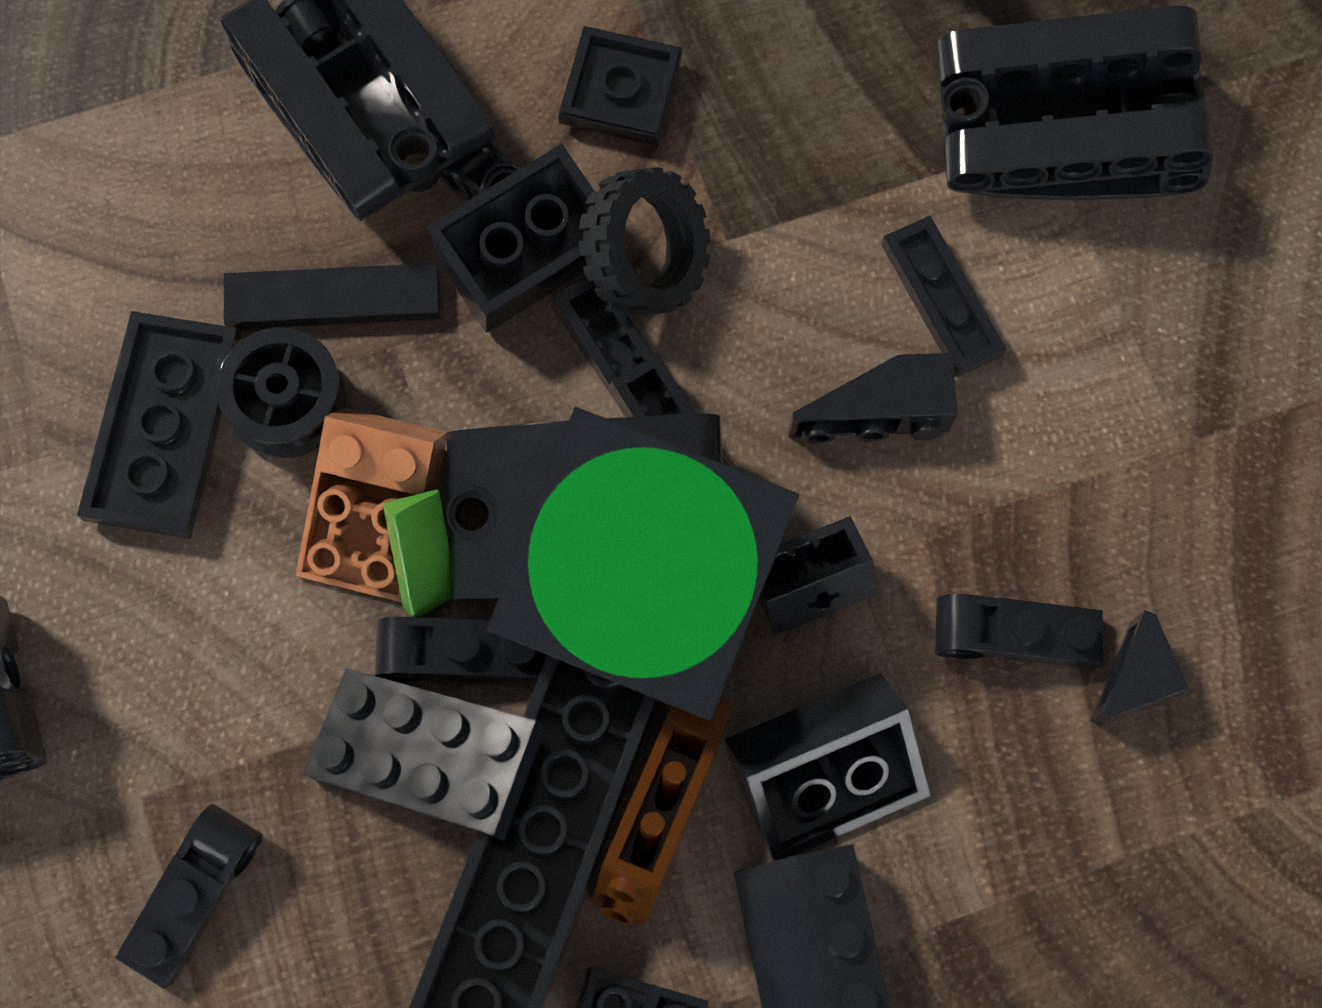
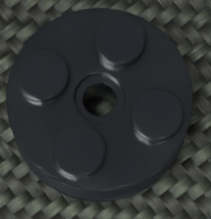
[216,327,346,458]

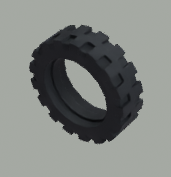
[579,167,711,315]

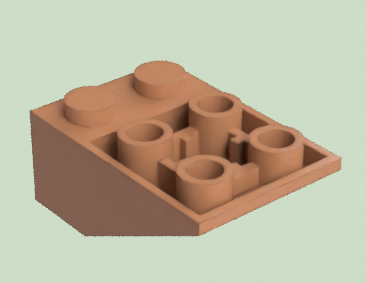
[295,407,447,602]

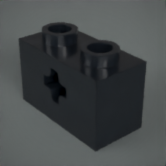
[759,516,878,635]

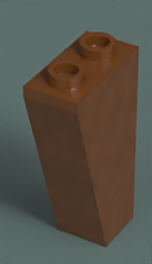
[591,699,735,927]

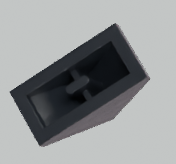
[1090,610,1189,725]

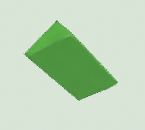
[383,490,452,617]

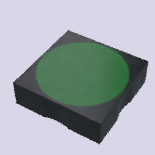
[486,406,800,721]

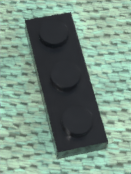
[881,216,1006,378]

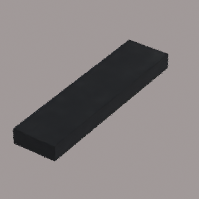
[223,263,440,329]

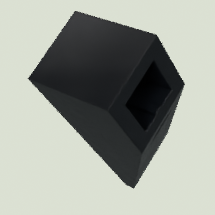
[788,353,958,444]

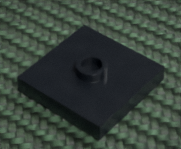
[558,26,683,146]

